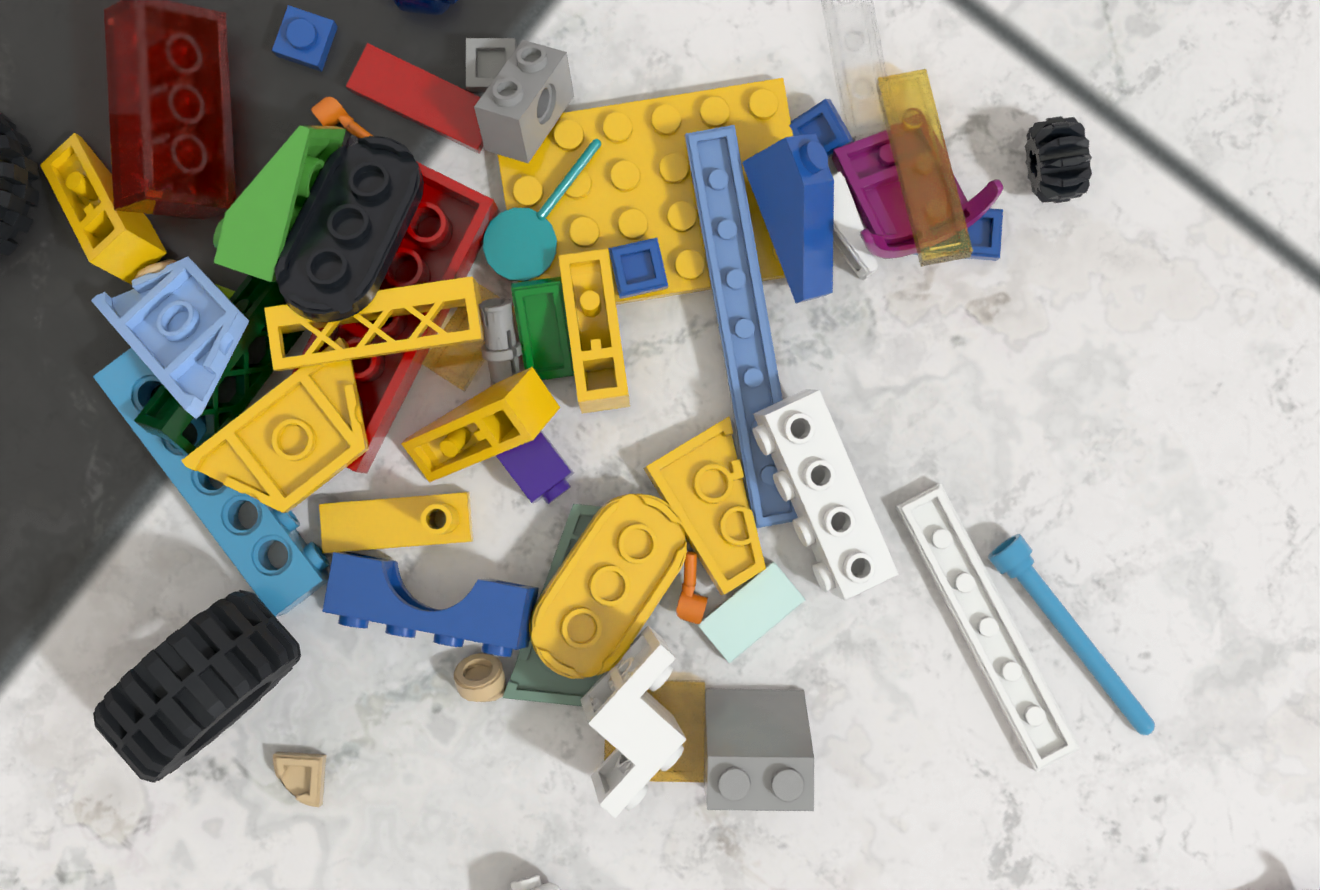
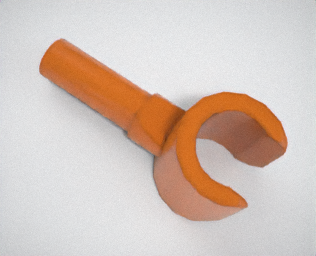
[311,97,373,139]
[676,551,708,624]

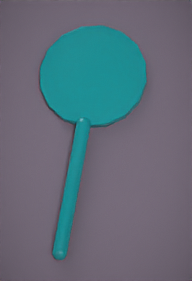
[483,139,601,281]

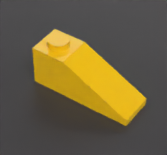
[40,133,167,285]
[558,248,630,414]
[401,367,560,483]

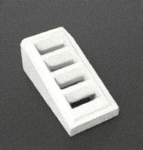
[833,171,879,280]

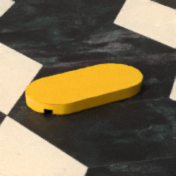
[529,494,687,679]

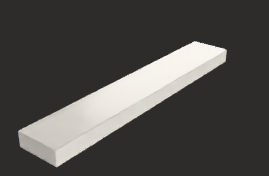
[895,484,1081,772]

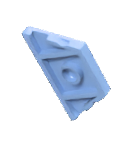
[91,257,249,419]

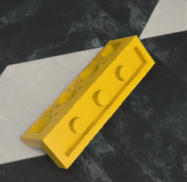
[264,276,483,371]

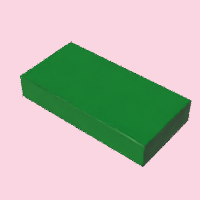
[511,276,574,380]

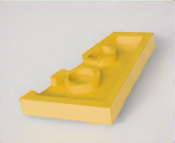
[643,416,766,595]

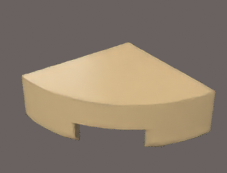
[273,752,326,807]

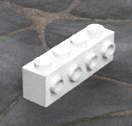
[753,389,899,601]

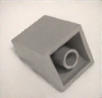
[704,689,814,811]

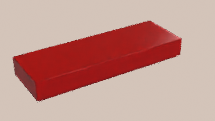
[346,43,484,154]

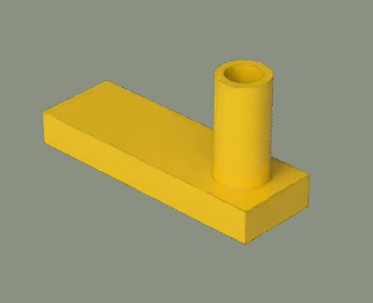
[319,492,473,553]

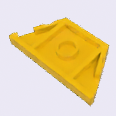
[181,337,369,513]

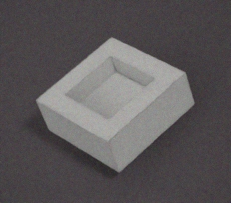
[466,38,517,92]

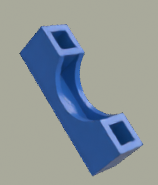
[322,552,539,657]

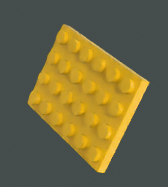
[498,78,793,305]

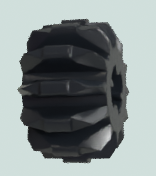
[1024,116,1092,203]

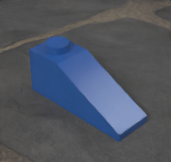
[742,133,834,304]

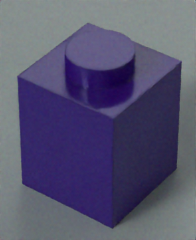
[496,430,574,505]

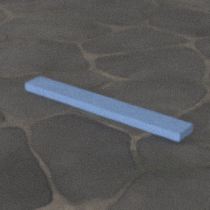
[684,125,798,528]

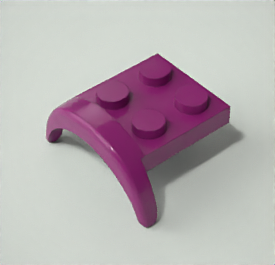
[832,116,1003,259]

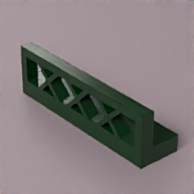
[134,275,305,456]

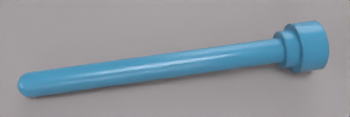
[988,534,1155,735]

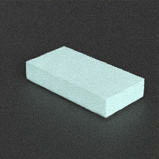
[697,561,806,663]

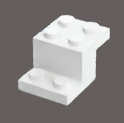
[581,626,687,818]

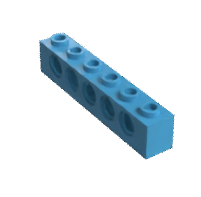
[93,348,330,617]

